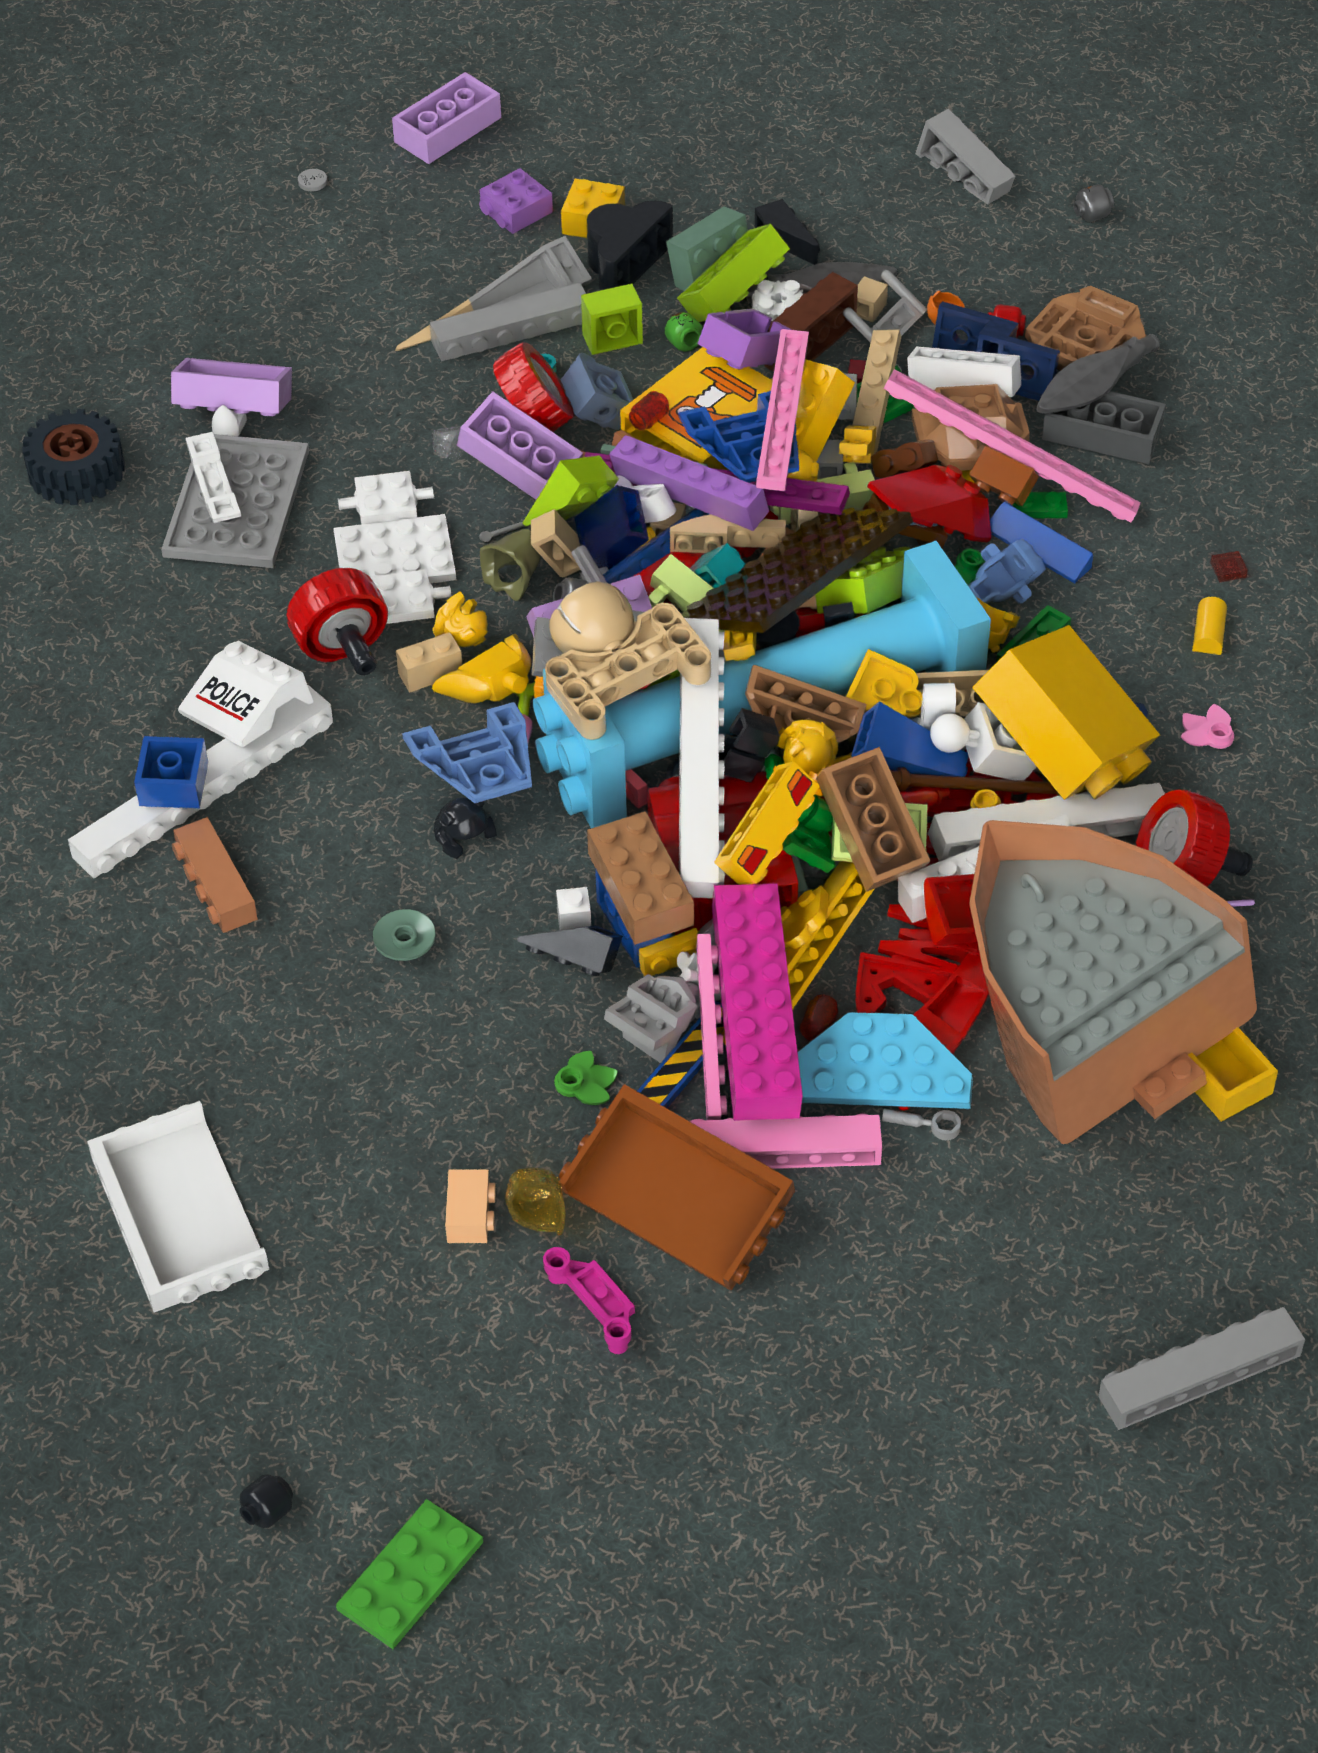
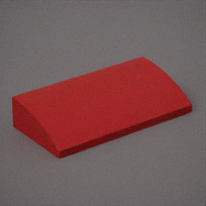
[924,874,977,946]

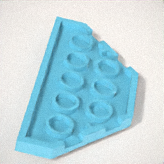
[797,1012,973,1109]

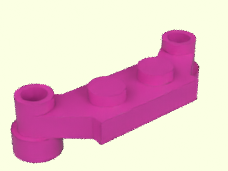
[543,1247,635,1354]

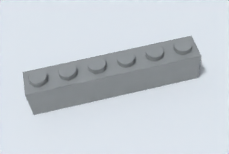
[430,283,586,361]
[1098,1307,1305,1430]

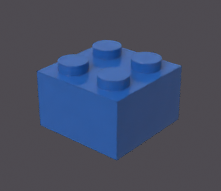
[134,736,208,808]

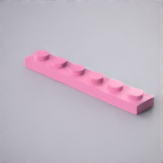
[696,934,727,1120]

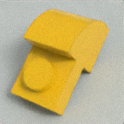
[839,425,876,463]

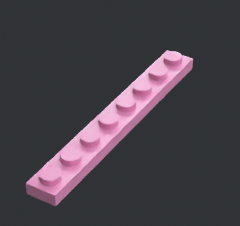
[756,329,809,491]

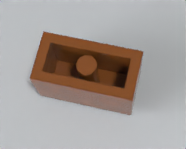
[969,446,1039,506]

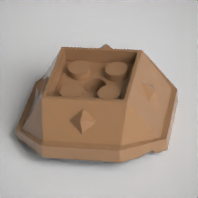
[1025,286,1146,371]
[912,384,1030,471]

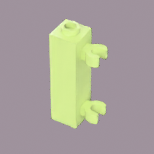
[770,462,875,524]
[648,554,725,632]

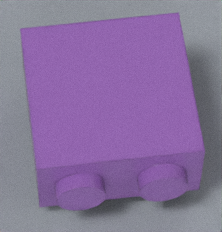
[479,168,553,234]

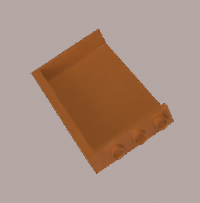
[559,1084,795,1290]

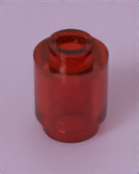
[629,391,669,430]
[800,994,839,1041]

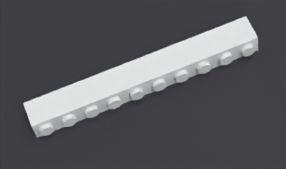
[679,618,725,898]
[68,685,333,878]

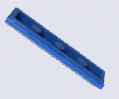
[990,502,1093,584]

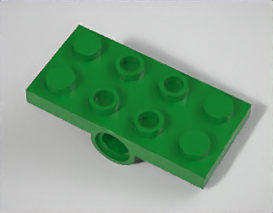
[765,753,836,873]

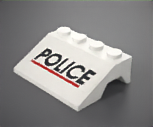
[178,641,313,747]

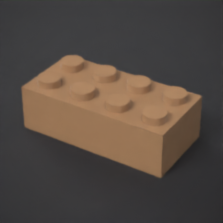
[816,747,930,892]
[587,811,694,945]

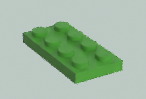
[336,1499,483,1649]

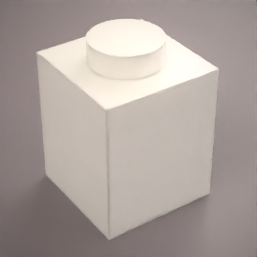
[556,887,591,930]

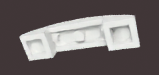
[186,432,241,523]

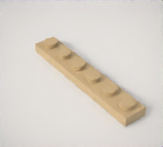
[847,330,901,464]

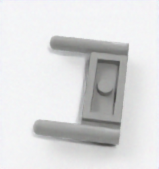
[843,270,927,342]

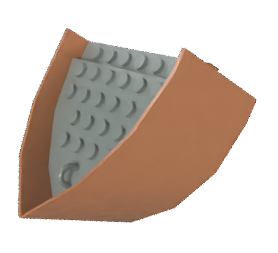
[969,820,1257,1144]

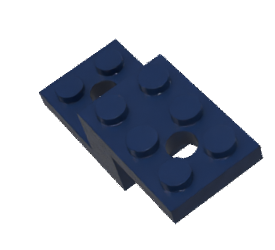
[932,301,1060,401]

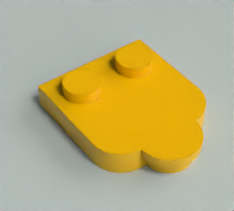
[846,649,922,718]
[780,885,829,951]

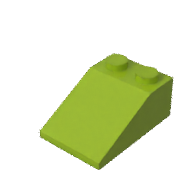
[523,455,619,527]

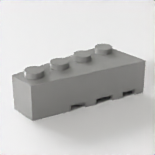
[915,109,1015,205]

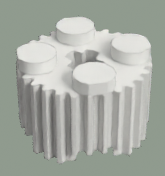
[752,280,804,321]

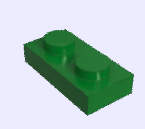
[1012,492,1068,519]

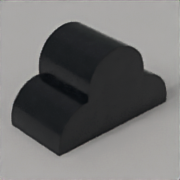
[587,200,673,291]

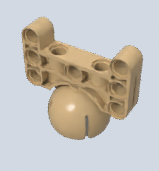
[545,581,711,740]

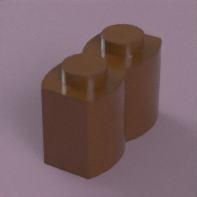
[871,440,938,478]

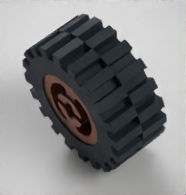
[22,409,125,505]

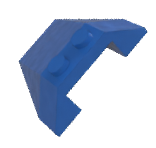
[678,391,799,483]

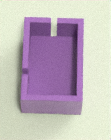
[698,308,791,370]

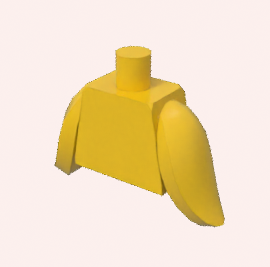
[432,634,531,703]

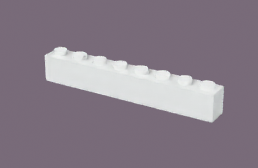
[928,783,1165,862]

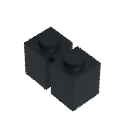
[719,708,780,783]

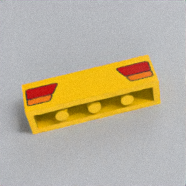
[714,762,820,885]

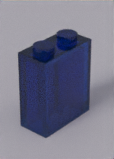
[574,485,649,570]

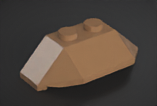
[745,665,867,744]

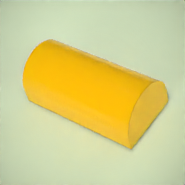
[1192,597,1227,655]

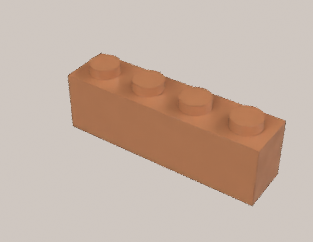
[172,817,258,933]

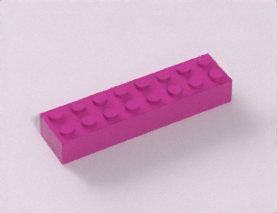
[712,884,803,1121]

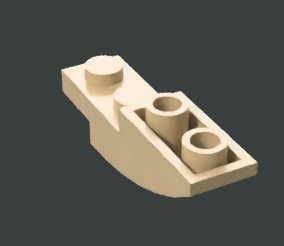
[670,514,786,553]

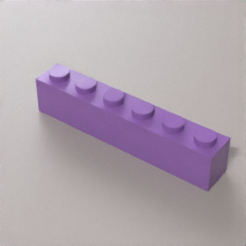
[609,435,769,531]

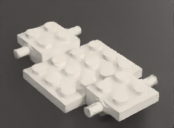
[334,471,456,624]

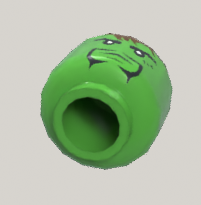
[665,312,703,352]

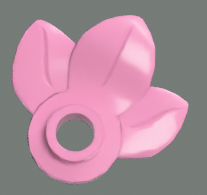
[1181,704,1234,749]

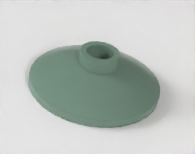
[373,909,436,961]

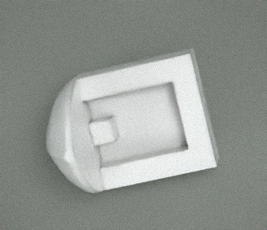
[212,405,247,436]

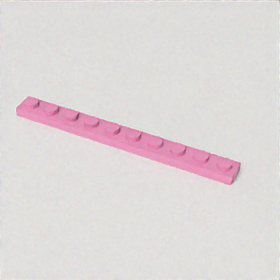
[884,369,1141,522]

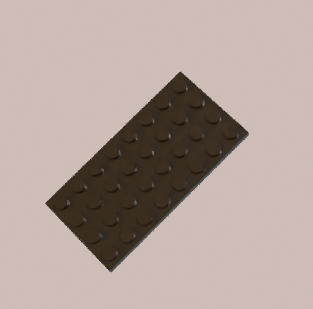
[681,508,913,633]

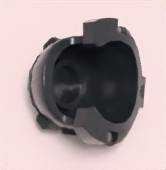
[434,797,497,859]

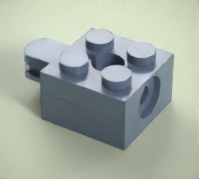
[560,353,634,430]

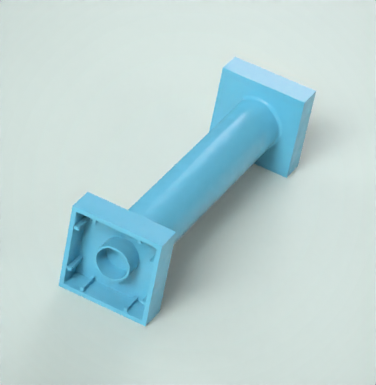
[533,541,991,828]

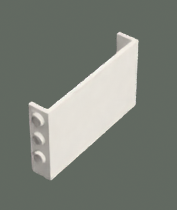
[87,1101,269,1312]

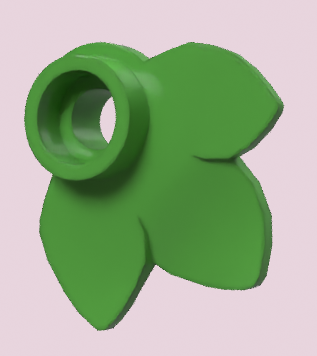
[554,1051,618,1105]

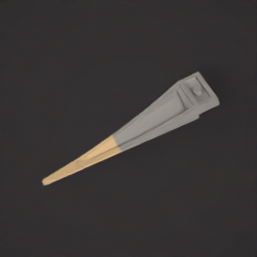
[395,236,592,351]

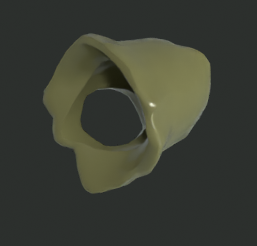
[480,529,541,601]

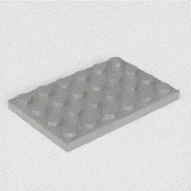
[161,433,309,568]

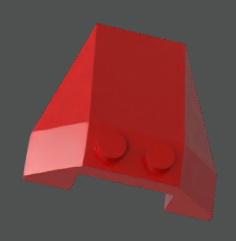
[867,465,992,543]

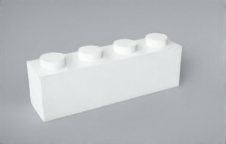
[907,346,1021,397]

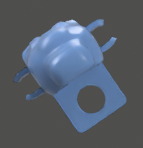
[968,538,1046,604]

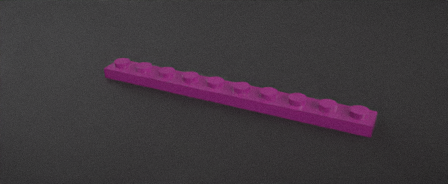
[584,452,850,515]

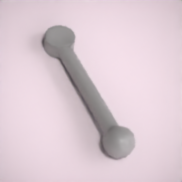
[479,521,531,542]

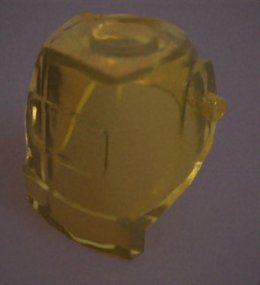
[505,1167,566,1235]

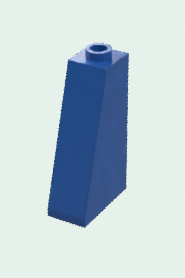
[851,702,969,777]

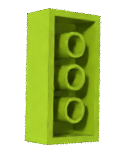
[677,224,790,322]
[815,547,910,614]

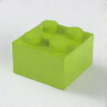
[581,284,643,355]

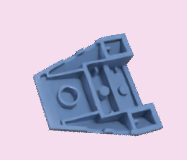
[402,702,532,803]

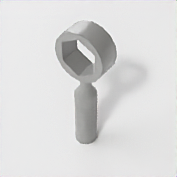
[882,1109,961,1140]

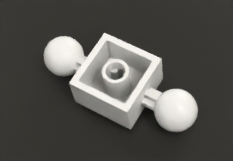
[930,702,1042,781]

